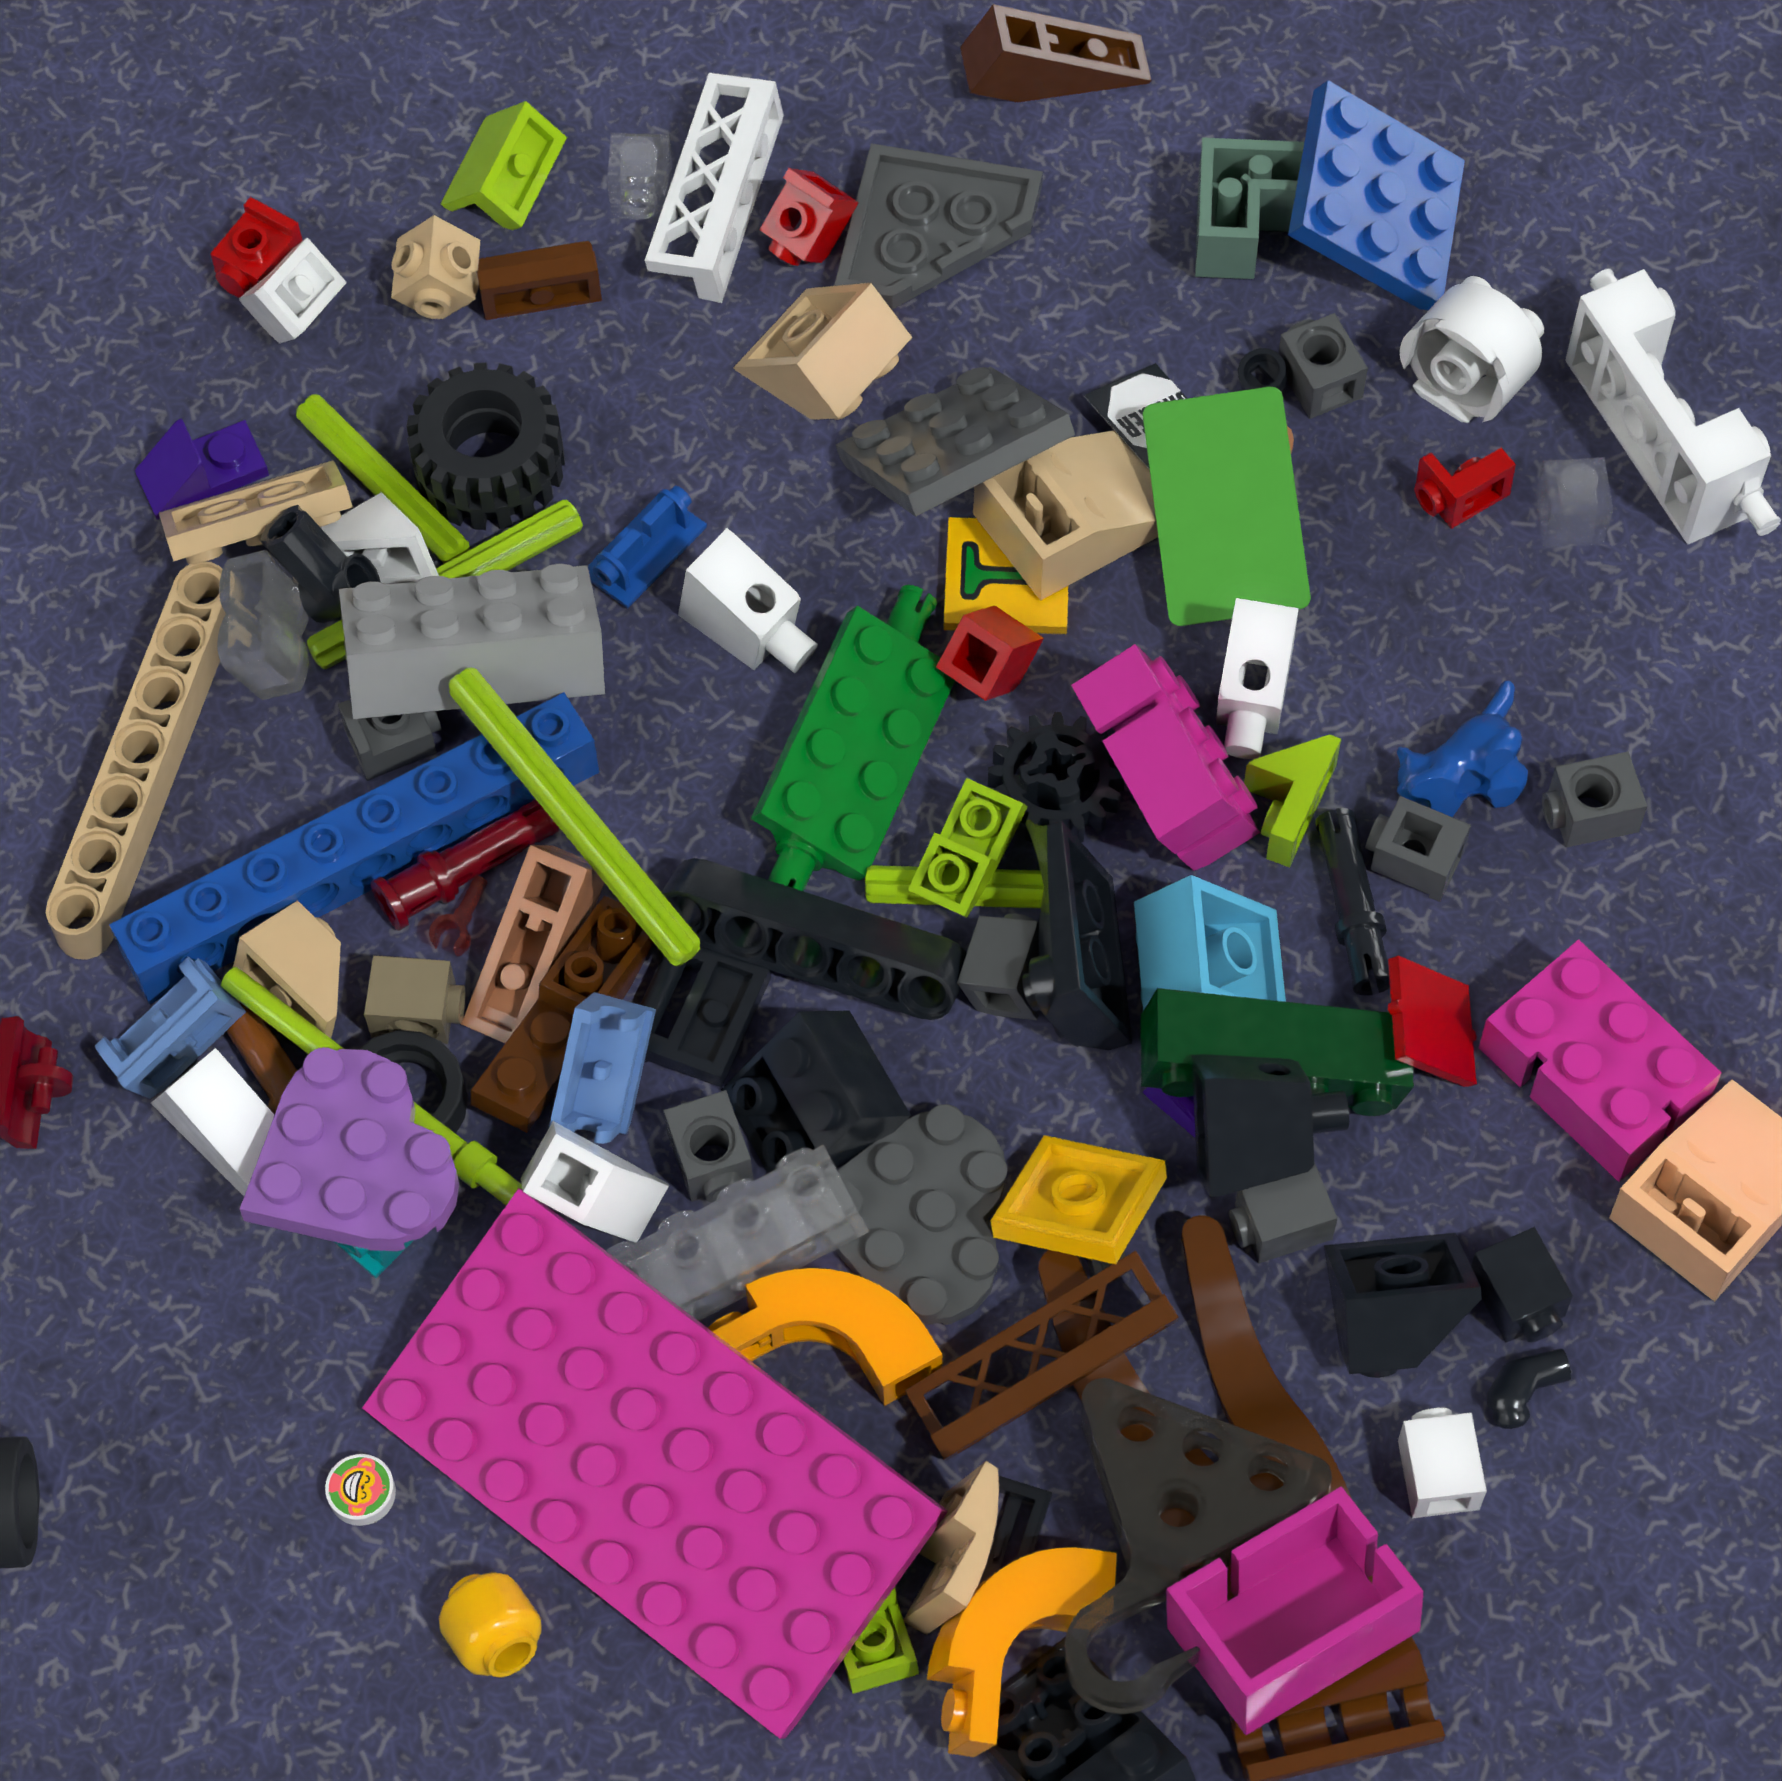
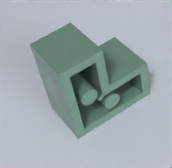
[1195,138,1304,279]

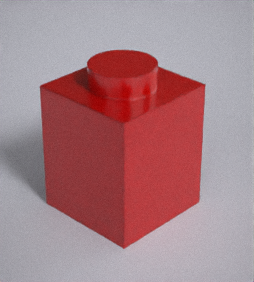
[936,605,1044,701]

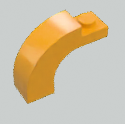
[708,1268,942,1406]
[927,1547,1117,1757]

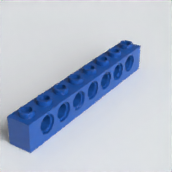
[109,692,600,1005]

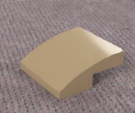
[903,1461,999,1635]

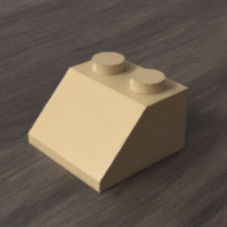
[734,283,912,420]

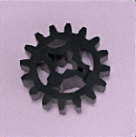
[988,712,1125,842]

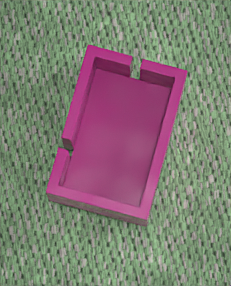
[1071,644,1260,871]
[1479,939,1722,1182]
[1167,1486,1424,1735]

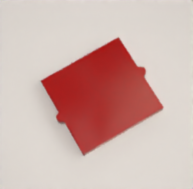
[1387,955,1477,1087]

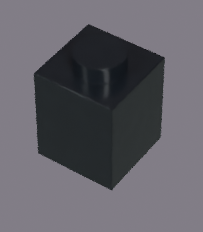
[1471,1227,1573,1343]

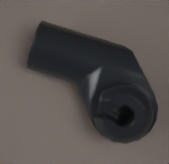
[1487,1348,1571,1429]

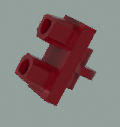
[0,1016,74,1149]

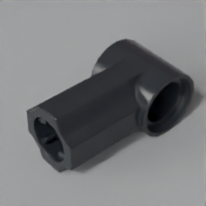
[260,505,381,624]

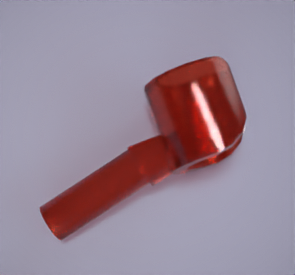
[429,876,488,957]

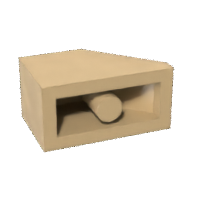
[233,900,341,1038]

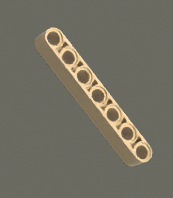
[46,562,238,960]

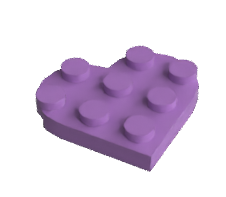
[240,1048,459,1251]

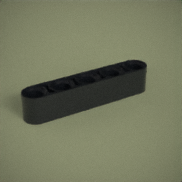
[661,858,967,1020]

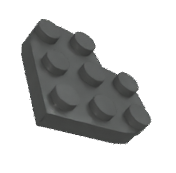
[797,1104,1007,1325]

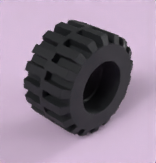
[406,362,565,530]

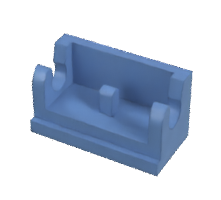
[95,957,246,1099]
[549,992,656,1144]

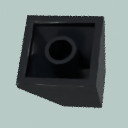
[1324,1233,1481,1378]

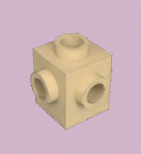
[391,215,480,319]

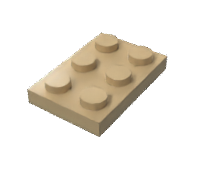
[159,460,353,564]

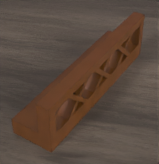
[905,1251,1179,1461]

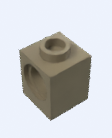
[364,955,466,1044]

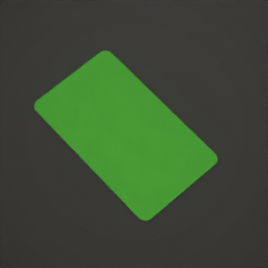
[1143,387,1311,626]

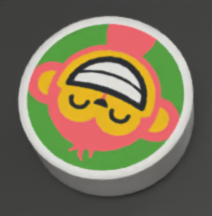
[325,1454,396,1526]

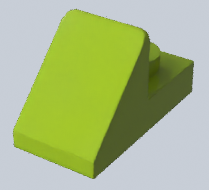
[1244,734,1341,868]

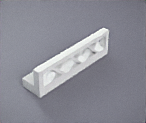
[645,73,784,303]

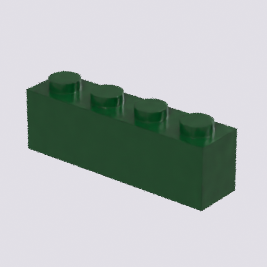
[1141,988,1414,1116]

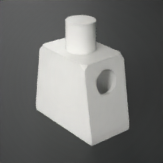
[678,528,818,673]
[1216,598,1299,759]

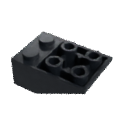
[984,1636,1196,1781]

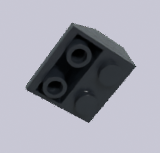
[721,1010,911,1196]

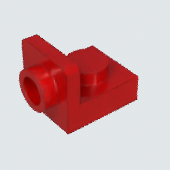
[1415,448,1516,529]

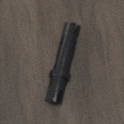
[1315,808,1390,995]

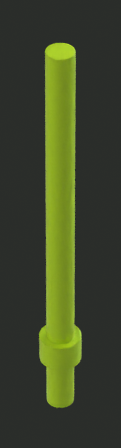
[221,967,522,1205]

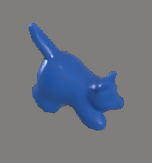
[1397,680,1528,817]

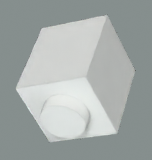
[1398,1408,1487,1518]

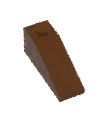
[960,4,1152,103]

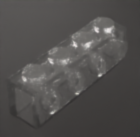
[606,1145,869,1321]

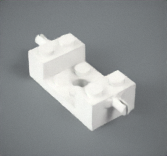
[1565,269,1781,545]

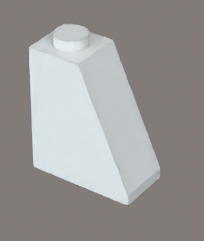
[151,1048,274,1196]

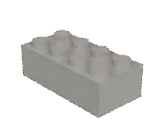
[339,564,605,719]

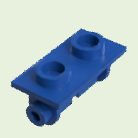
[588,485,707,609]

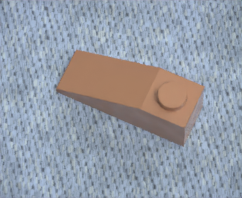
[461,845,604,1043]

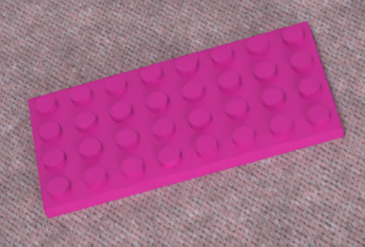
[362,1188,948,1739]

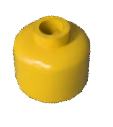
[439,1572,542,1678]

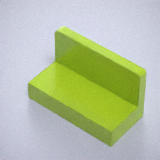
[441,101,567,230]

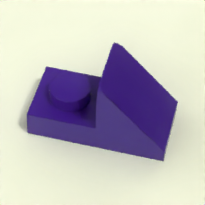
[135,418,269,520]

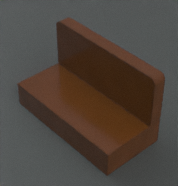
[477,241,602,320]

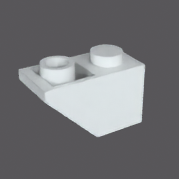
[521,1121,669,1243]

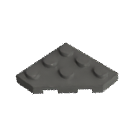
[834,143,1043,310]

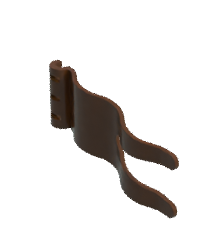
[1038,1215,1445,1781]

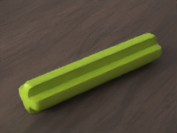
[865,865,1044,908]

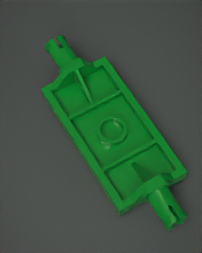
[751,585,955,891]

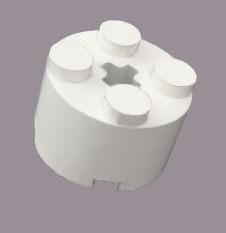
[1400,276,1544,423]

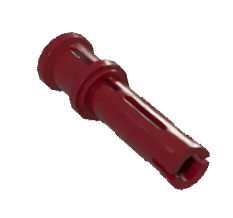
[371,799,559,931]

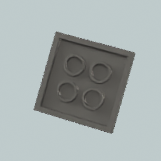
[835,366,1075,517]

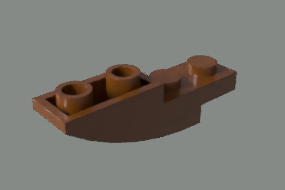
[471,895,653,1133]

